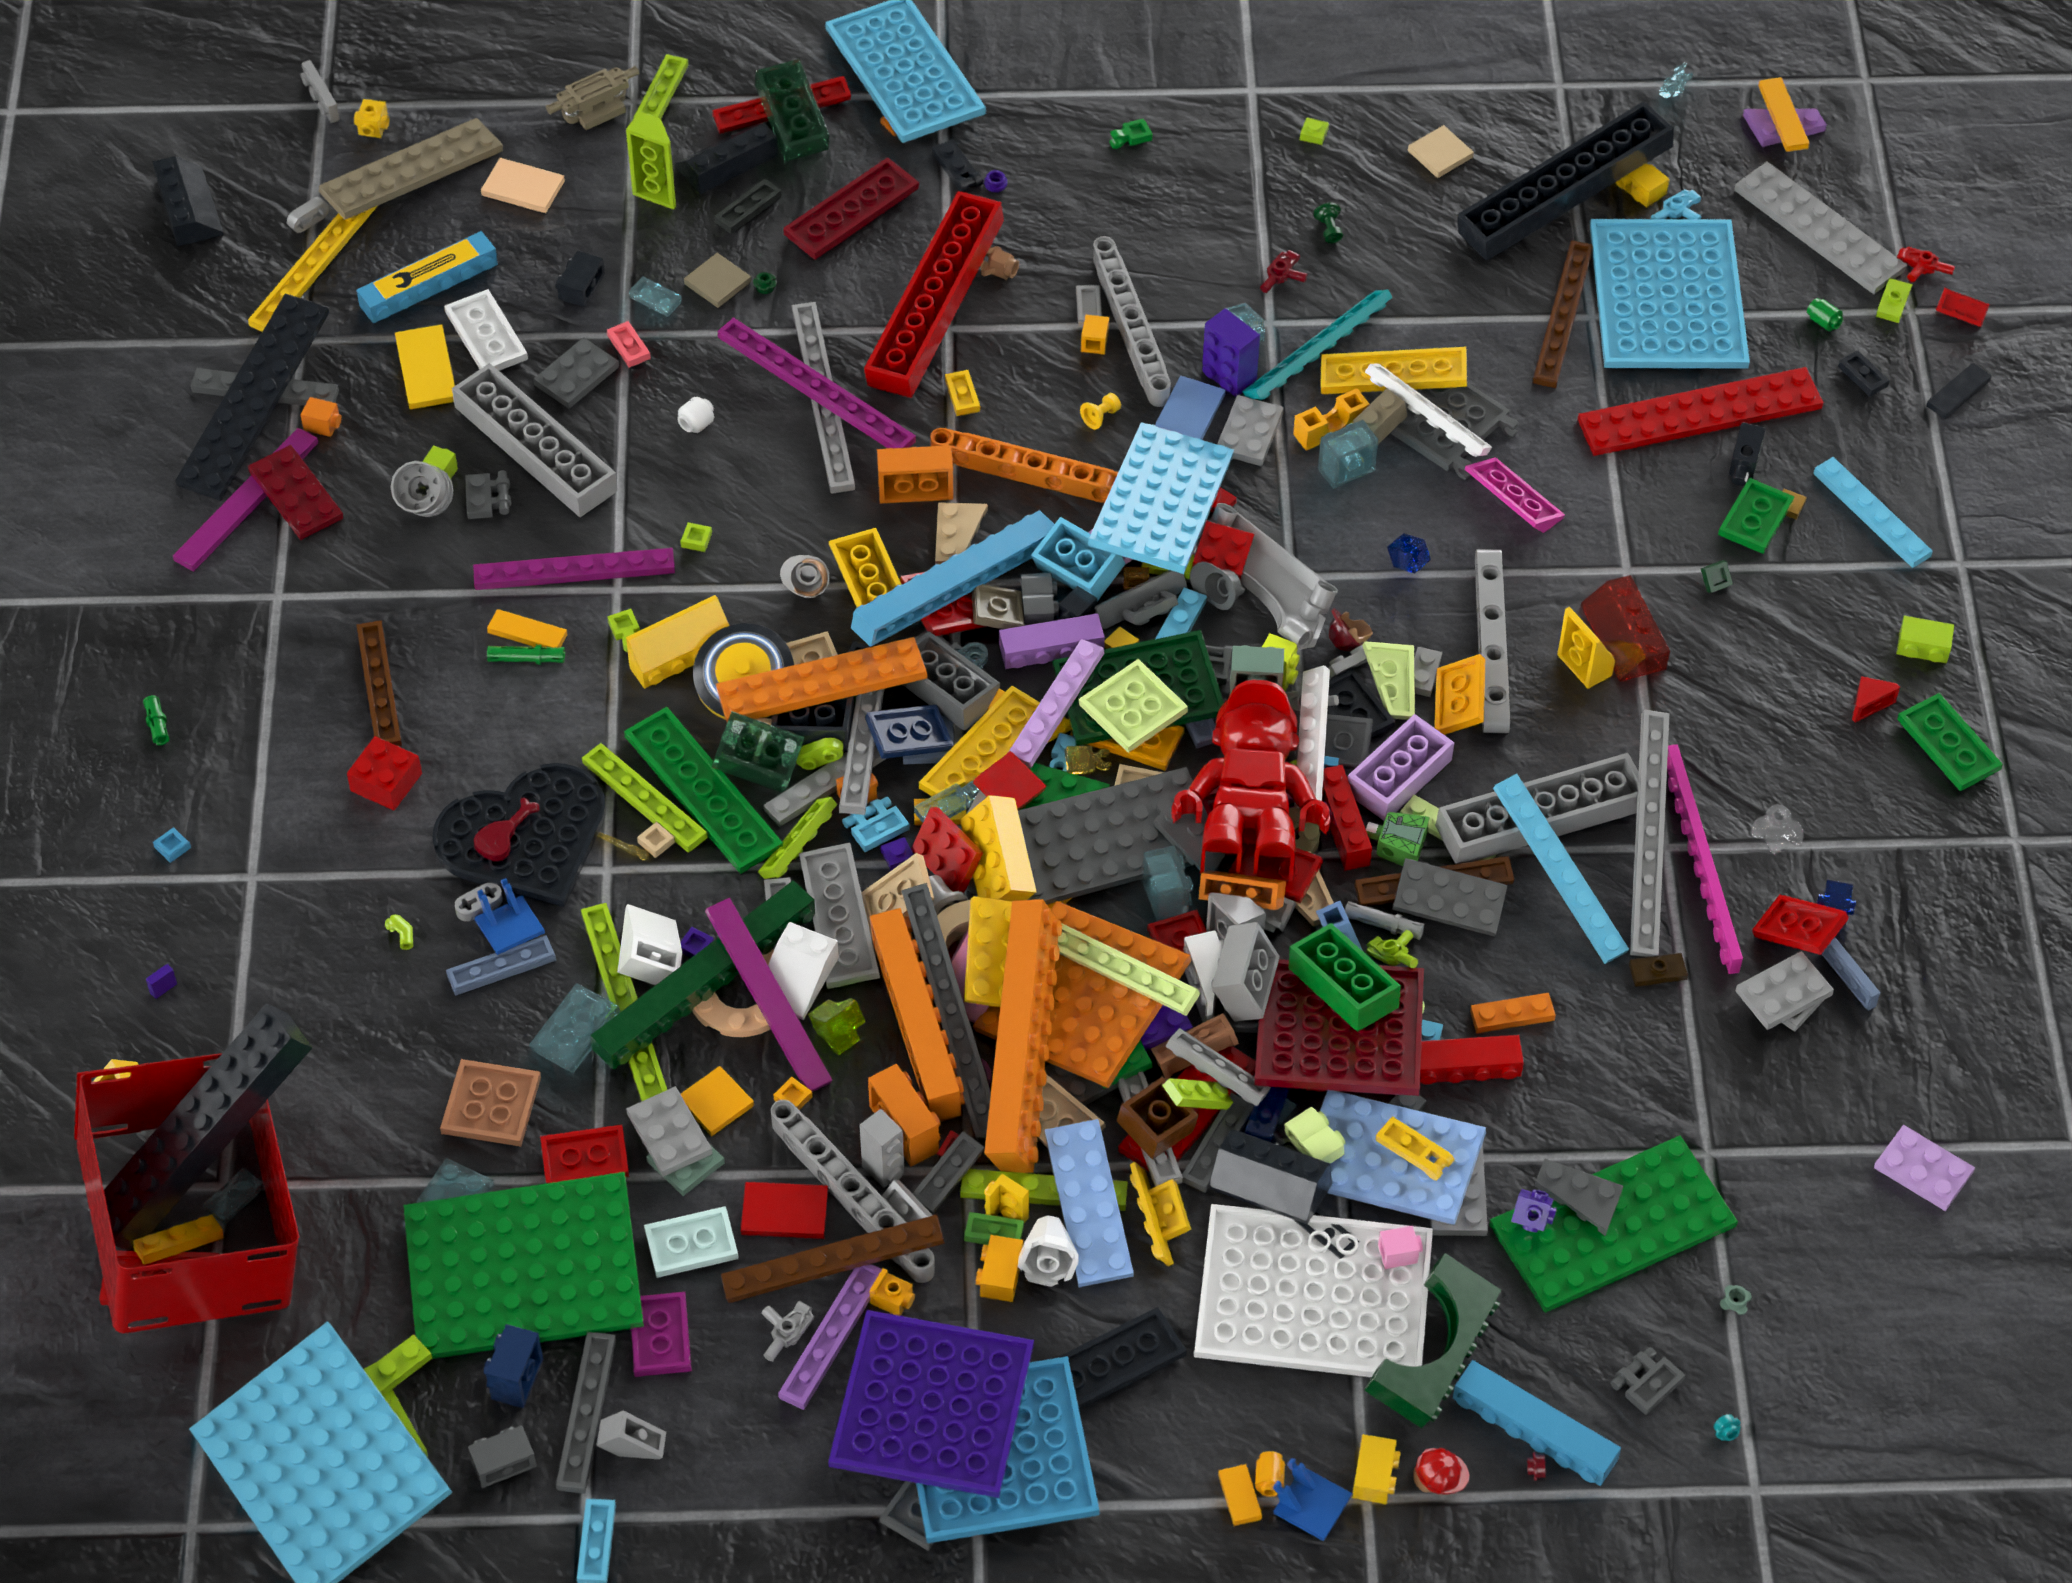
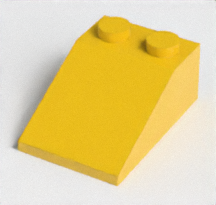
[1557,607,1615,689]

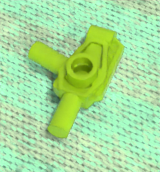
[1366,930,1418,968]

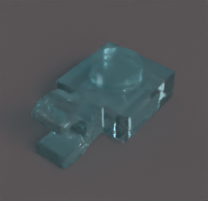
[1658,63,1693,99]

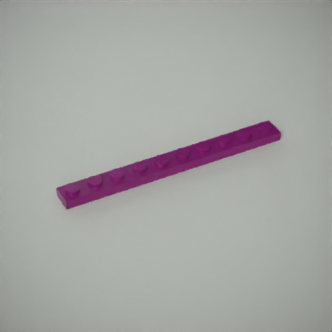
[717,317,916,448]

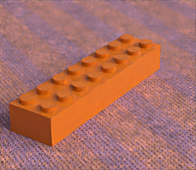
[870,908,965,1122]

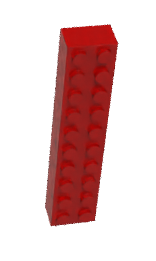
[864,191,1004,398]

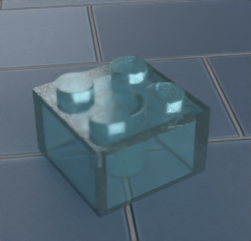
[1318,420,1378,489]
[1142,845,1193,921]

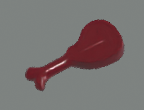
[474,798,540,861]

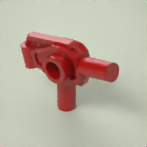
[1896,247,1955,282]

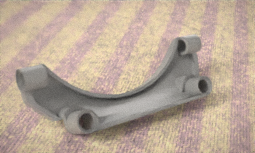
[1192,503,1338,650]

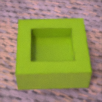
[1300,118,1329,145]
[681,523,712,552]

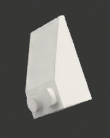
[768,922,839,1020]
[1184,930,1223,1023]

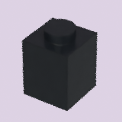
[1059,586,1097,620]

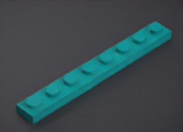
[1242,289,1393,401]

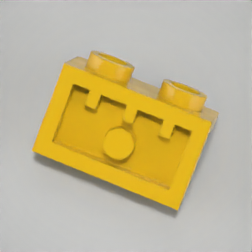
[984,1174,1029,1223]

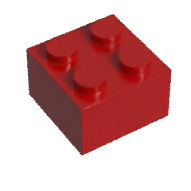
[347,736,422,811]

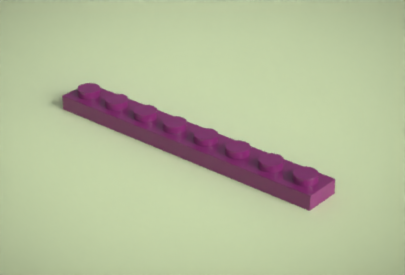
[473,548,675,590]

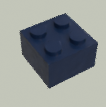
[484,1324,543,1408]

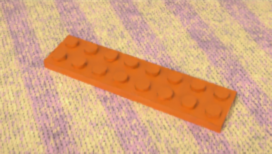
[716,637,927,726]

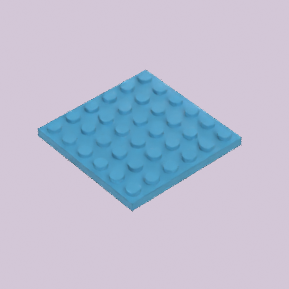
[916,1356,1099,1543]

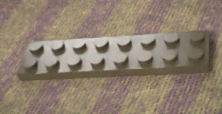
[319,118,503,220]

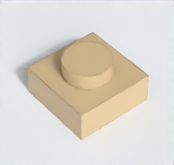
[637,822,675,858]

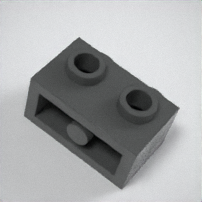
[468,1425,537,1488]

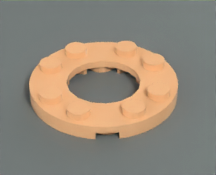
[692,949,774,1037]

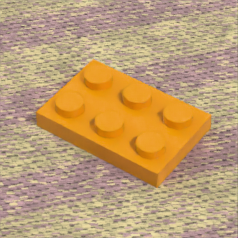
[1434,654,1485,735]

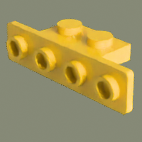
[1130,1162,1191,1266]

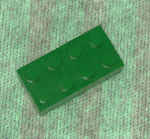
[1288,923,1401,1032]

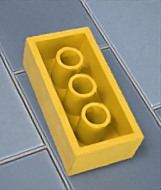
[960,795,1036,902]

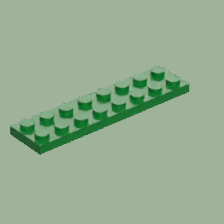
[624,707,783,874]

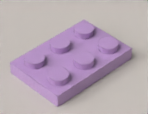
[1874,1125,1975,1211]

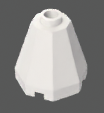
[1018,1215,1078,1287]

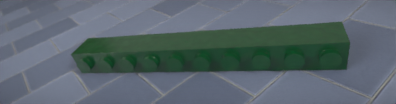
[590,880,815,1070]

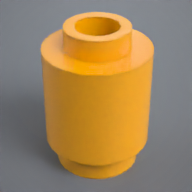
[1255,1451,1285,1497]

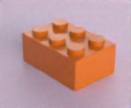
[877,445,953,504]
[868,1063,941,1167]

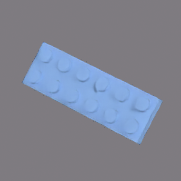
[1045,1119,1133,1287]

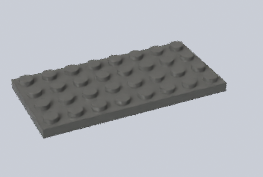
[1018,767,1208,904]

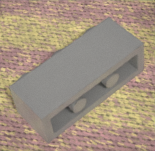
[860,1109,904,1188]

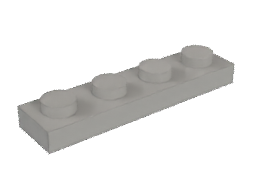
[1166,1028,1271,1106]

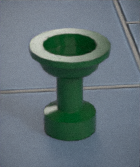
[1313,203,1343,243]

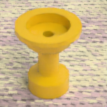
[1080,393,1121,430]

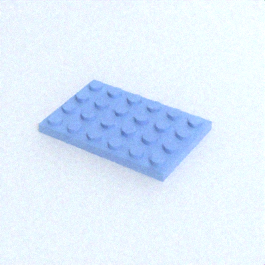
[1320,1090,1486,1225]

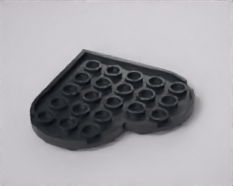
[432,763,606,907]

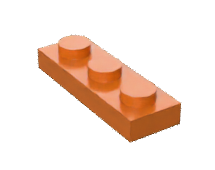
[1470,993,1556,1033]

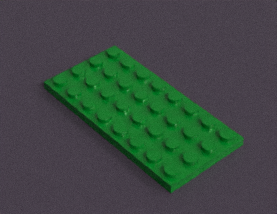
[1489,1135,1738,1313]

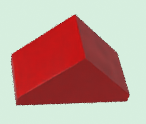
[1852,676,1900,723]

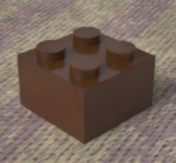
[1117,1077,1198,1160]

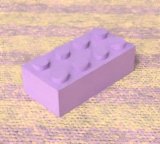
[1347,714,1454,821]

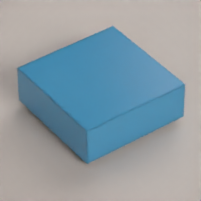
[153,827,191,863]

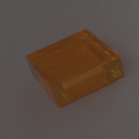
[1123,567,1149,590]

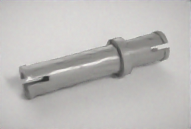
[1345,901,1425,940]

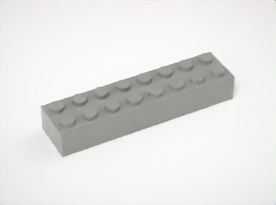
[452,363,618,517]
[1435,753,1639,864]

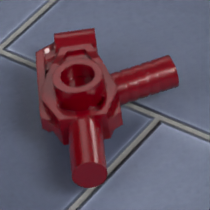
[1260,250,1307,293]

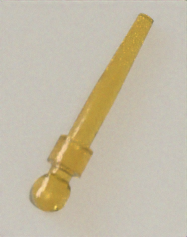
[597,832,650,861]

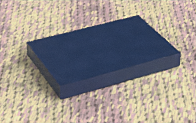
[865,705,954,759]

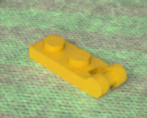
[1376,1116,1455,1181]

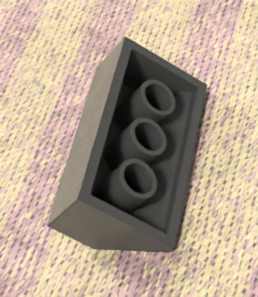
[902,631,1000,731]

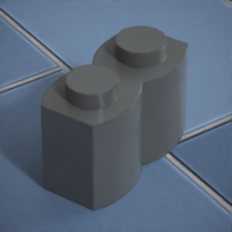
[1021,573,1059,625]

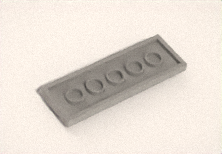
[799,843,880,989]

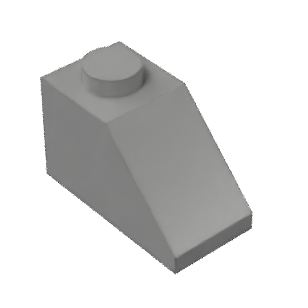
[597,1411,666,1459]

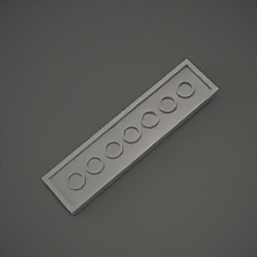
[1734,162,1907,294]

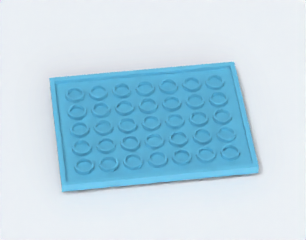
[1590,219,1750,368]
[189,1321,453,1583]

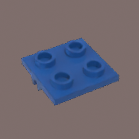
[474,878,545,955]
[1273,1458,1352,1541]

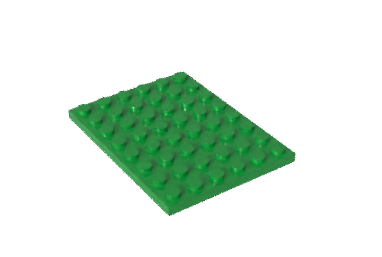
[404,1172,644,1359]

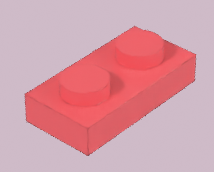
[607,321,651,368]

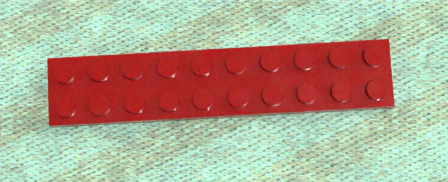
[1578,367,1823,456]

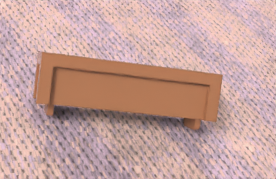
[1151,1013,1239,1079]

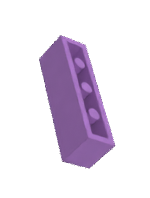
[999,614,1105,669]

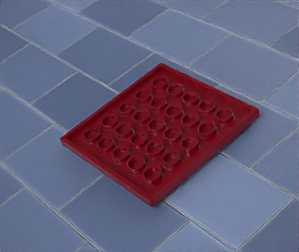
[1254,959,1424,1096]

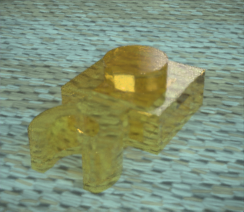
[1064,746,1112,774]

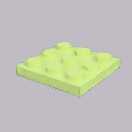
[1079,659,1188,753]

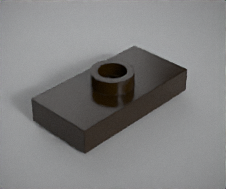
[1629,953,1688,987]

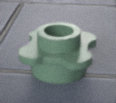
[1720,1285,1752,1315]

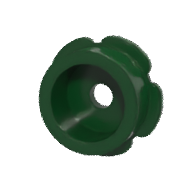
[753,272,777,294]

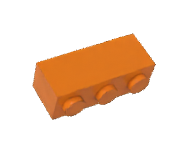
[1199,870,1286,910]

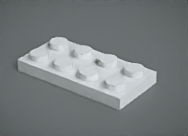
[444,289,528,371]

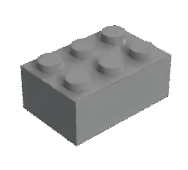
[1212,922,1280,1022]

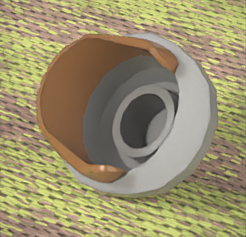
[780,555,830,598]

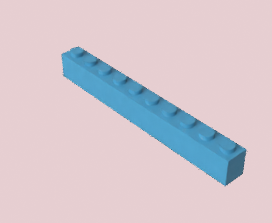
[851,510,1054,647]

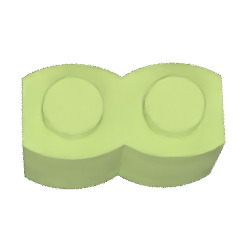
[1285,1107,1345,1164]

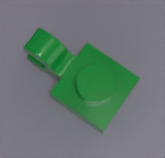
[1109,118,1153,149]

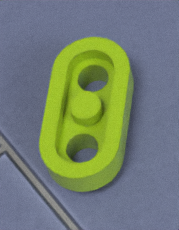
[796,738,844,770]

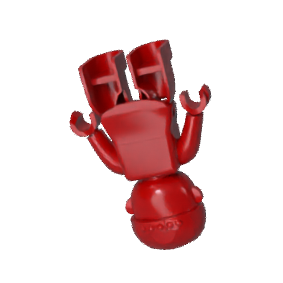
[1171,680,1330,881]

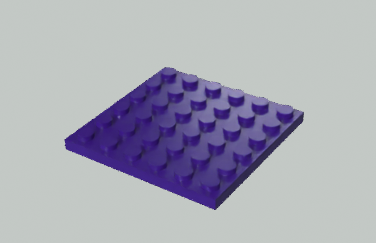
[828,1310,1034,1498]

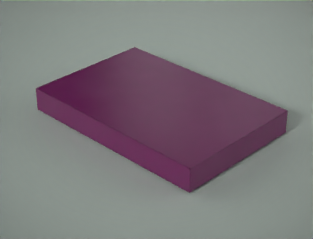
[631,1292,692,1377]

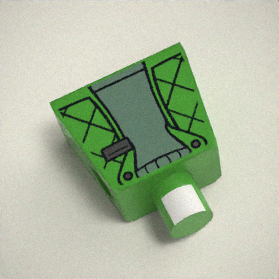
[1366,812,1430,866]

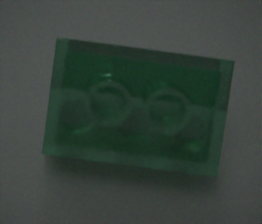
[711,711,805,793]

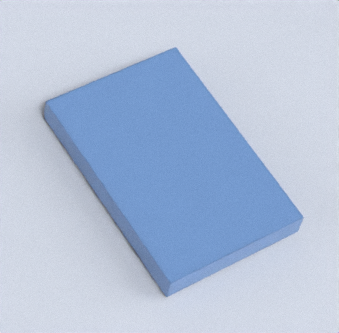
[1154,375,1225,440]

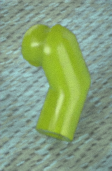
[385,915,413,950]

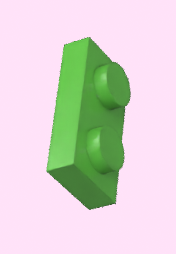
[964,1212,1024,1245]

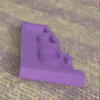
[1743,109,1826,147]

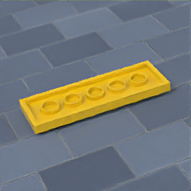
[1321,347,1467,394]

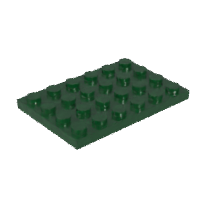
[1053,630,1224,746]

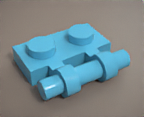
[842,797,910,852]

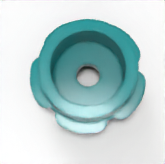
[1714,1414,1741,1441]

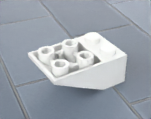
[617,904,682,985]

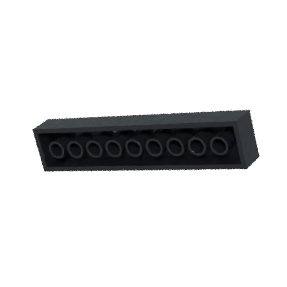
[1457,101,1674,261]
[87,1004,313,1251]

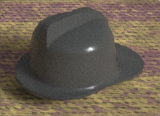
[1190,562,1245,610]

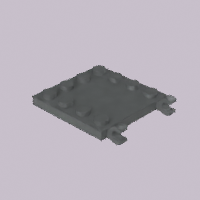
[1390,382,1519,480]

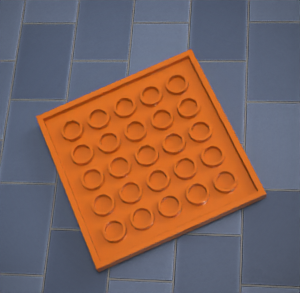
[973,901,1192,1088]

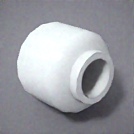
[678,397,714,433]

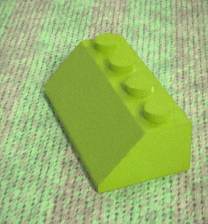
[626,111,676,209]

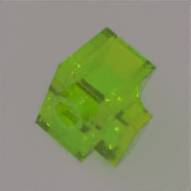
[808,998,866,1055]

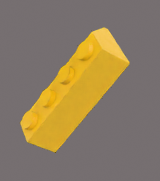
[829,528,901,607]
[626,595,729,689]

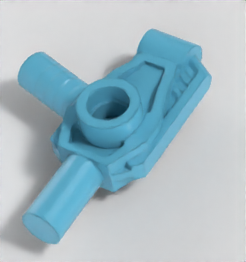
[1651,190,1701,219]

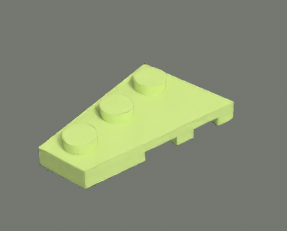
[1362,641,1415,720]

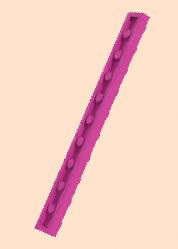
[1667,744,1743,974]

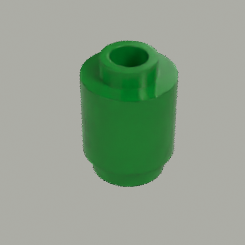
[1807,298,1843,331]

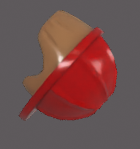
[1413,1448,1469,1495]

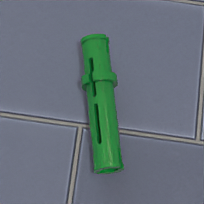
[487,645,565,665]

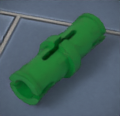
[143,695,170,745]

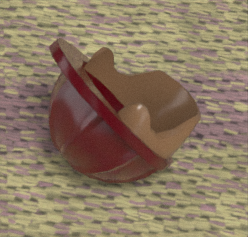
[1329,608,1373,651]

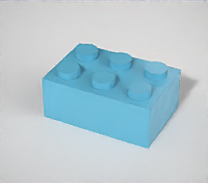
[1031,517,1125,601]

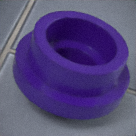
[984,170,1007,192]

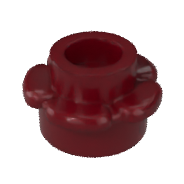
[1527,1452,1545,1481]

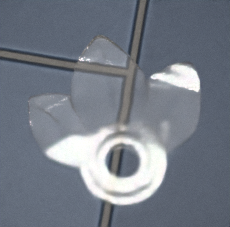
[1751,805,1804,854]

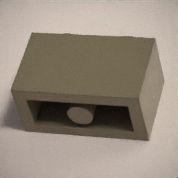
[1353,388,1407,448]

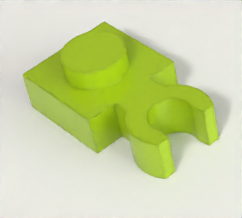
[607,609,640,652]

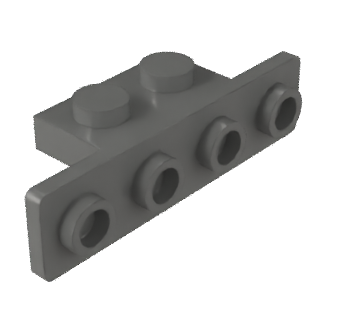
[1094,570,1188,629]

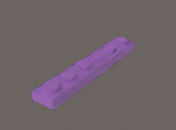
[778,1264,882,1410]

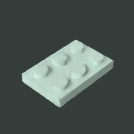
[644,1206,739,1278]

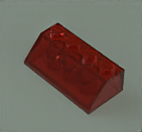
[1581,575,1670,682]

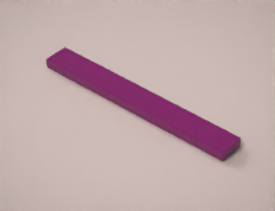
[173,428,318,572]
[705,898,832,1092]

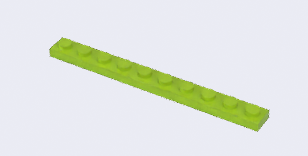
[581,903,667,1102]

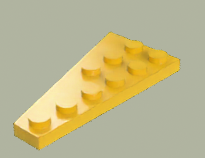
[919,686,1071,801]

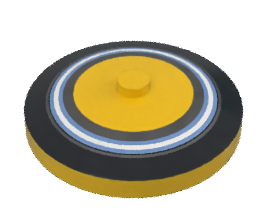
[693,623,795,723]

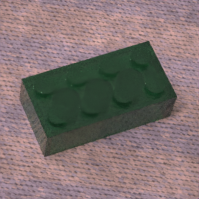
[755,59,830,162]

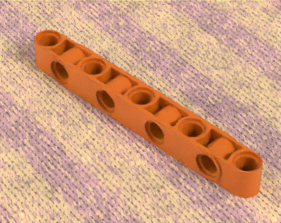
[930,428,1118,503]

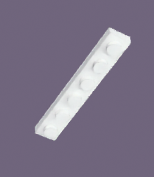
[1365,363,1492,457]
[1294,665,1330,808]

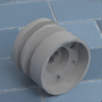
[391,461,454,517]

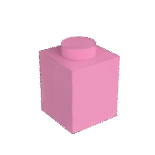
[1378,1226,1423,1269]

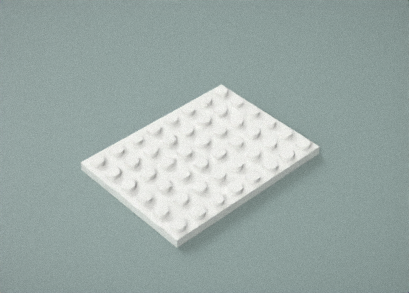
[1194,1204,1433,1377]

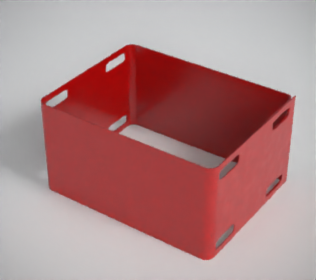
[74,1053,299,1333]

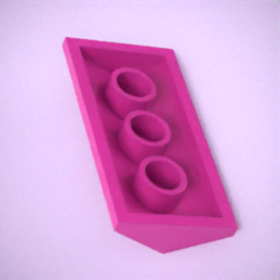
[1464,457,1565,533]

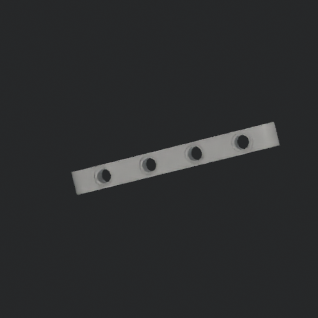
[1093,236,1171,407]
[1475,549,1510,733]
[771,1100,935,1283]

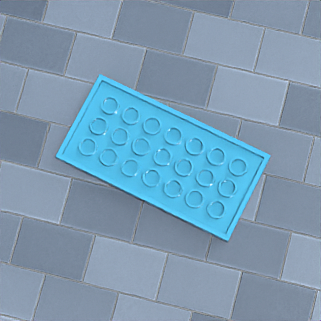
[826,0,986,143]
[1088,422,1234,574]

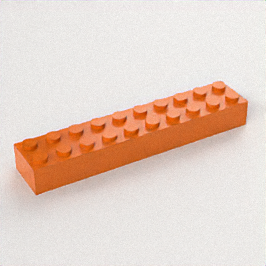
[984,899,1062,1173]

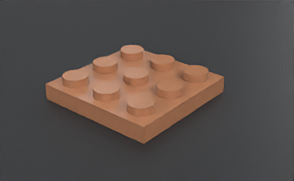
[440,1059,541,1147]

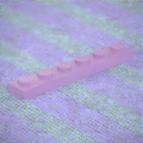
[1009,639,1104,768]

